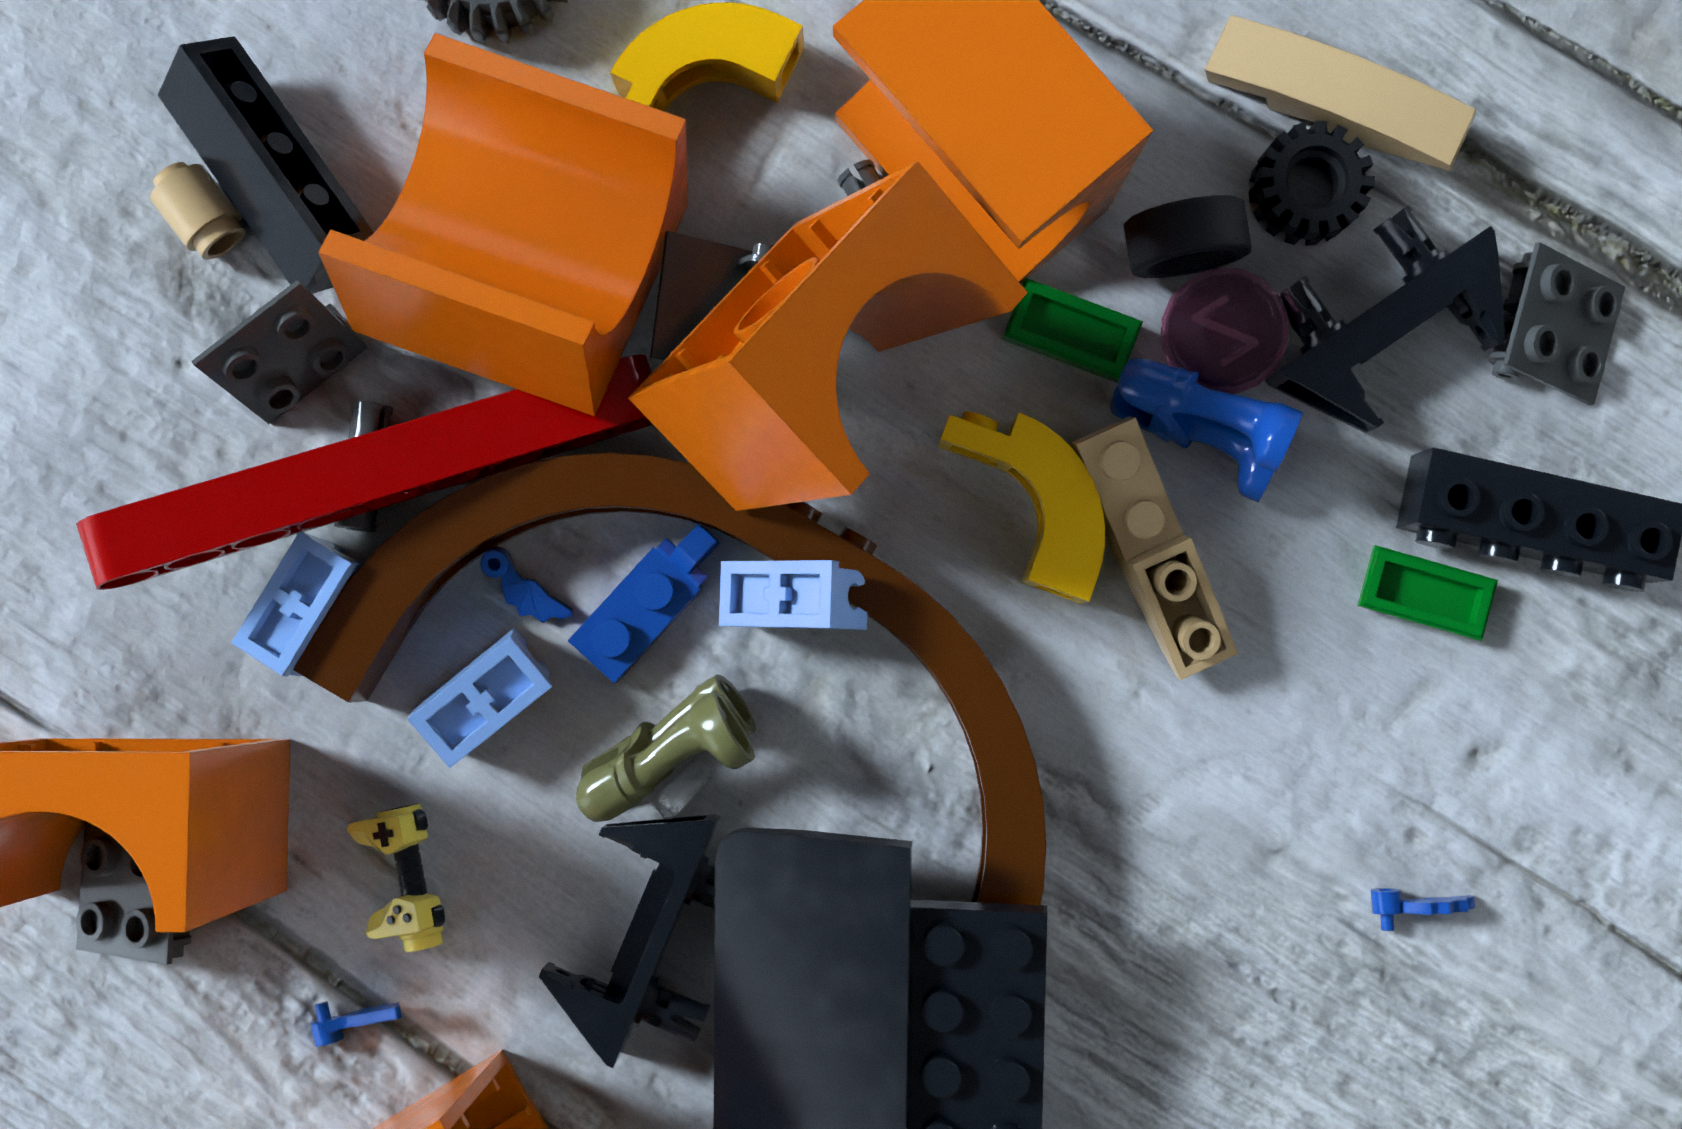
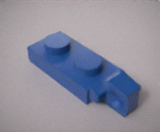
[568,524,720,684]

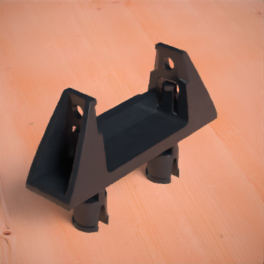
[1265,205,1506,433]
[539,814,721,1068]

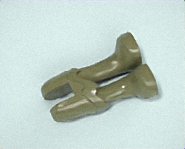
[576,674,756,822]

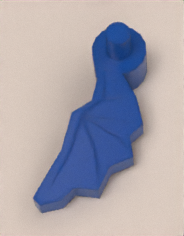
[480,546,573,623]
[1371,888,1475,931]
[310,1001,402,1047]

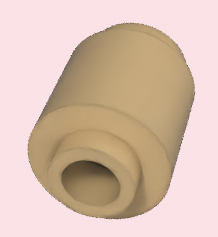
[150,162,246,260]

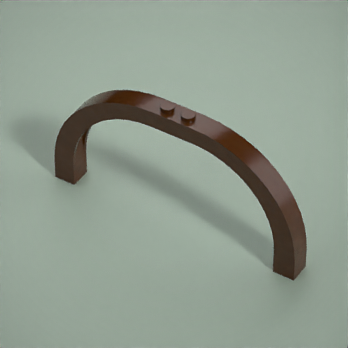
[293,453,1046,905]

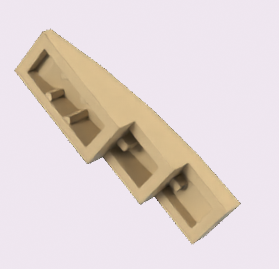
[1205,15,1476,171]

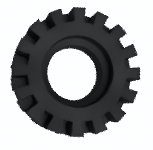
[1248,121,1375,246]

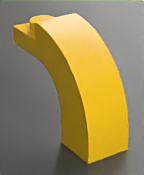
[610,2,804,112]
[937,411,1105,604]

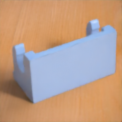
[231,531,364,677]
[719,560,867,630]
[407,627,553,768]

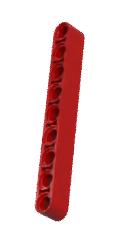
[76,354,653,590]

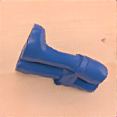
[1110,358,1303,503]

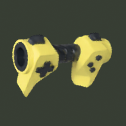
[347,803,445,952]

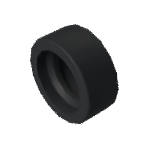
[1123,195,1252,278]

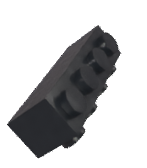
[158,36,374,294]
[1396,447,1682,592]

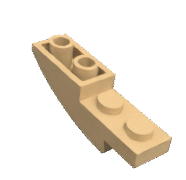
[1071,416,1239,680]

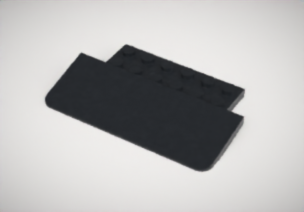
[713,828,1048,1129]

